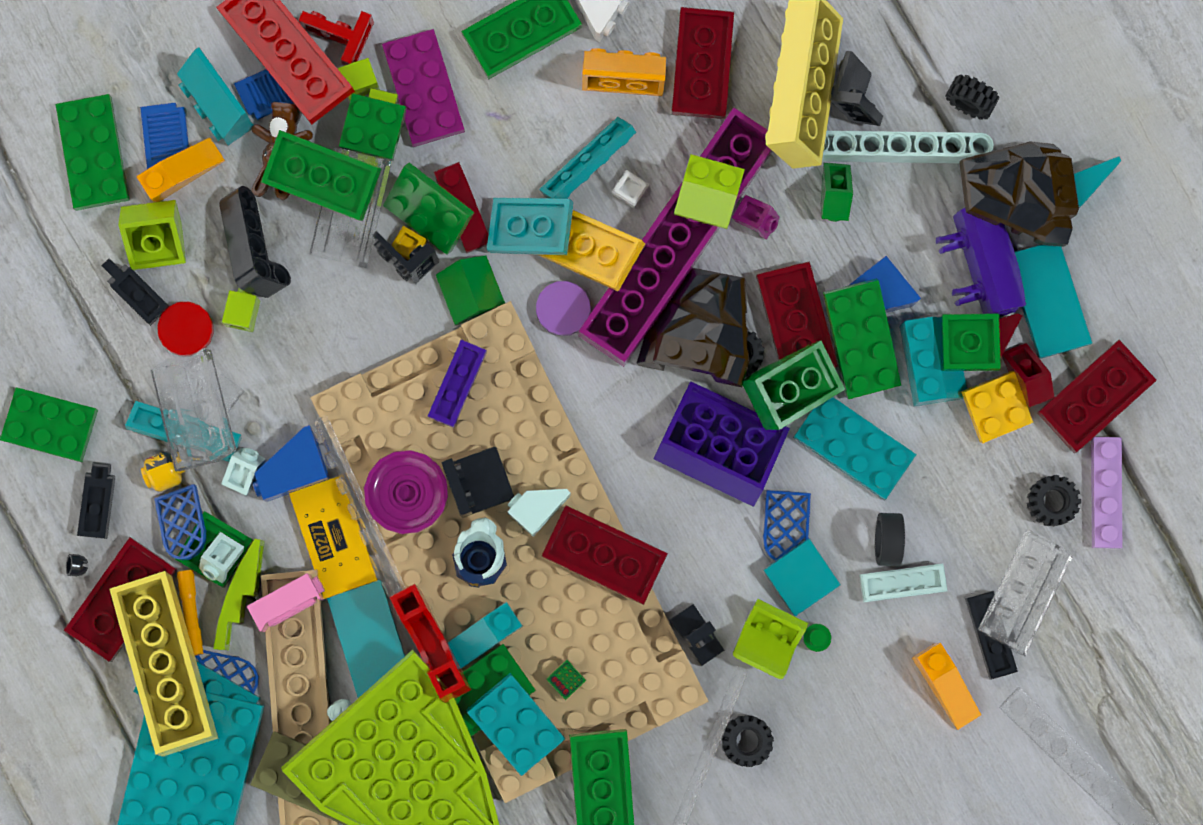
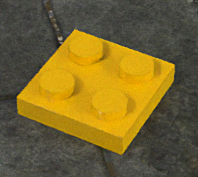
[961,371,1033,443]

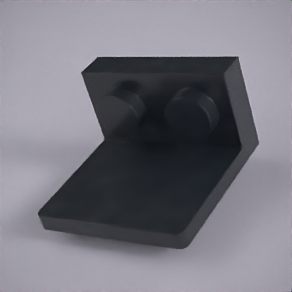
[830,51,883,126]
[373,231,439,284]
[441,447,514,518]

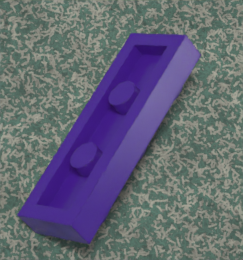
[428,340,487,428]

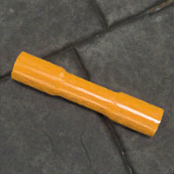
[177,570,204,656]

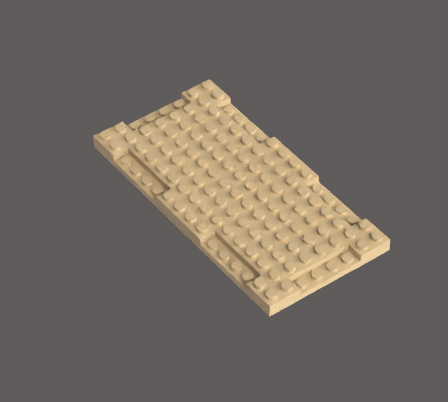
[310,301,709,803]

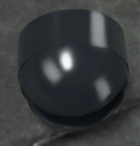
[66,554,88,577]

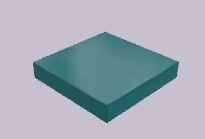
[763,538,841,617]

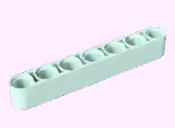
[822,131,994,163]

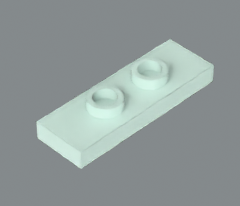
[859,564,947,603]

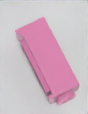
[247,573,325,632]

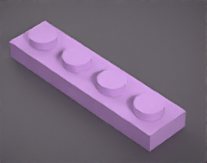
[1091,437,1122,549]

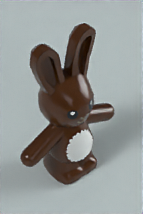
[251,102,313,200]

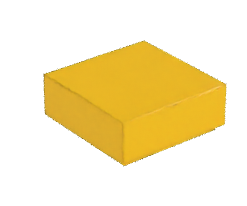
[391,226,427,261]

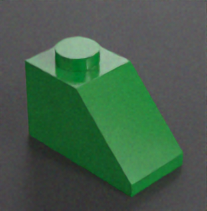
[820,163,853,222]

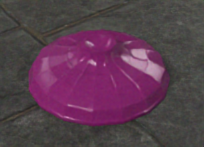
[364,450,448,534]

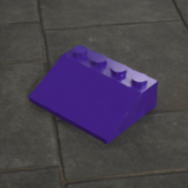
[653,381,790,507]

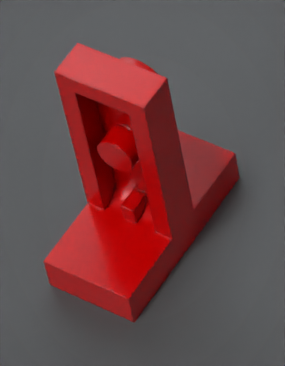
[299,11,374,66]

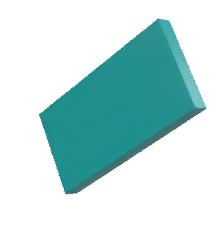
[1015,245,1093,359]
[327,580,405,698]

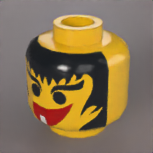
[141,451,185,492]

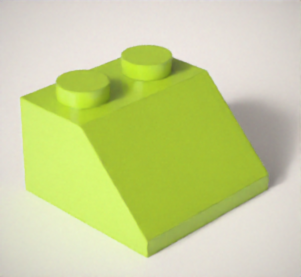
[674,154,745,229]
[118,200,186,270]

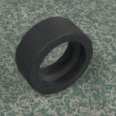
[875,513,905,566]

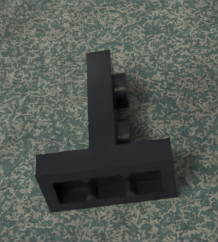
[670,604,725,666]

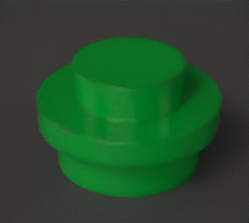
[803,624,832,652]

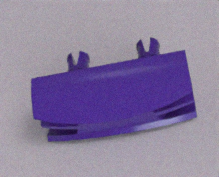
[936,208,1026,317]

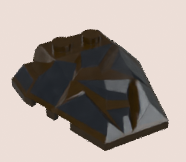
[959,141,1079,247]
[636,268,749,388]

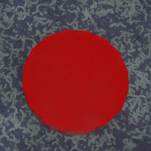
[157,301,214,357]

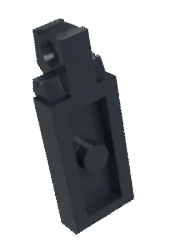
[101,258,169,326]

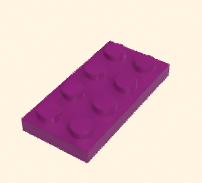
[382,29,465,147]

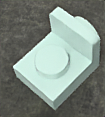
[221,448,265,496]
[199,532,244,583]

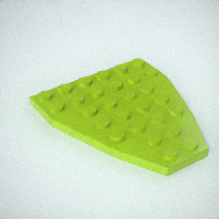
[281,650,499,825]

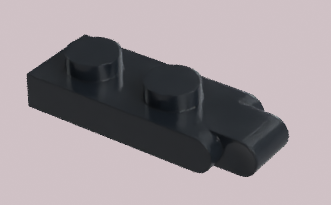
[77,462,115,539]

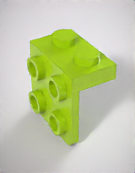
[733,599,808,679]

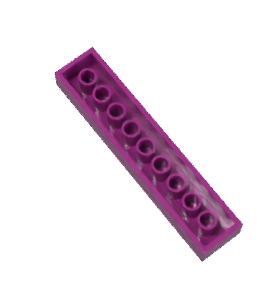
[578,108,773,367]

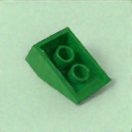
[743,341,845,430]

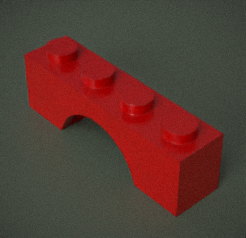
[389,584,471,703]

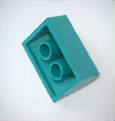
[177,47,253,146]
[899,317,967,407]

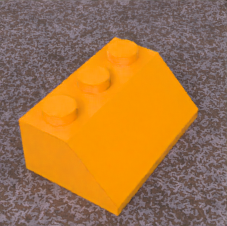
[582,48,666,96]

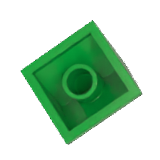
[436,255,505,326]

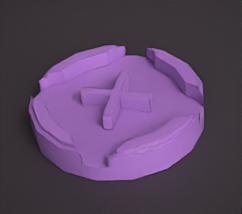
[536,281,590,336]

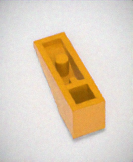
[136,137,225,202]
[912,643,981,730]

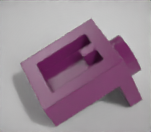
[732,195,780,240]

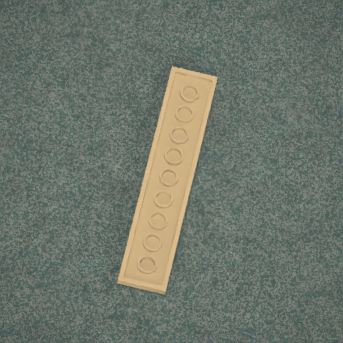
[261,570,339,825]

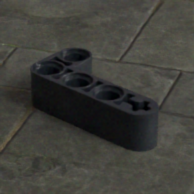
[219,186,291,298]

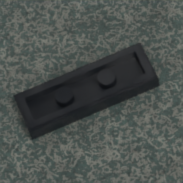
[965,591,1018,680]

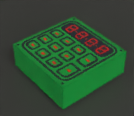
[546,660,586,700]

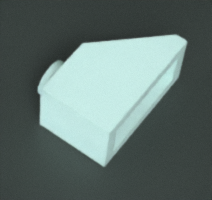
[508,489,571,537]

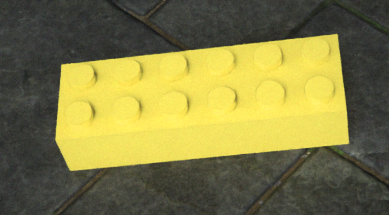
[765,0,843,169]
[110,571,218,757]

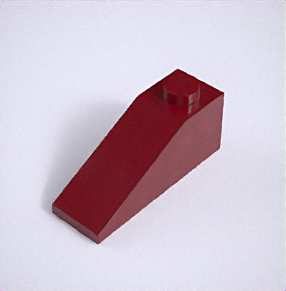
[434,162,489,253]

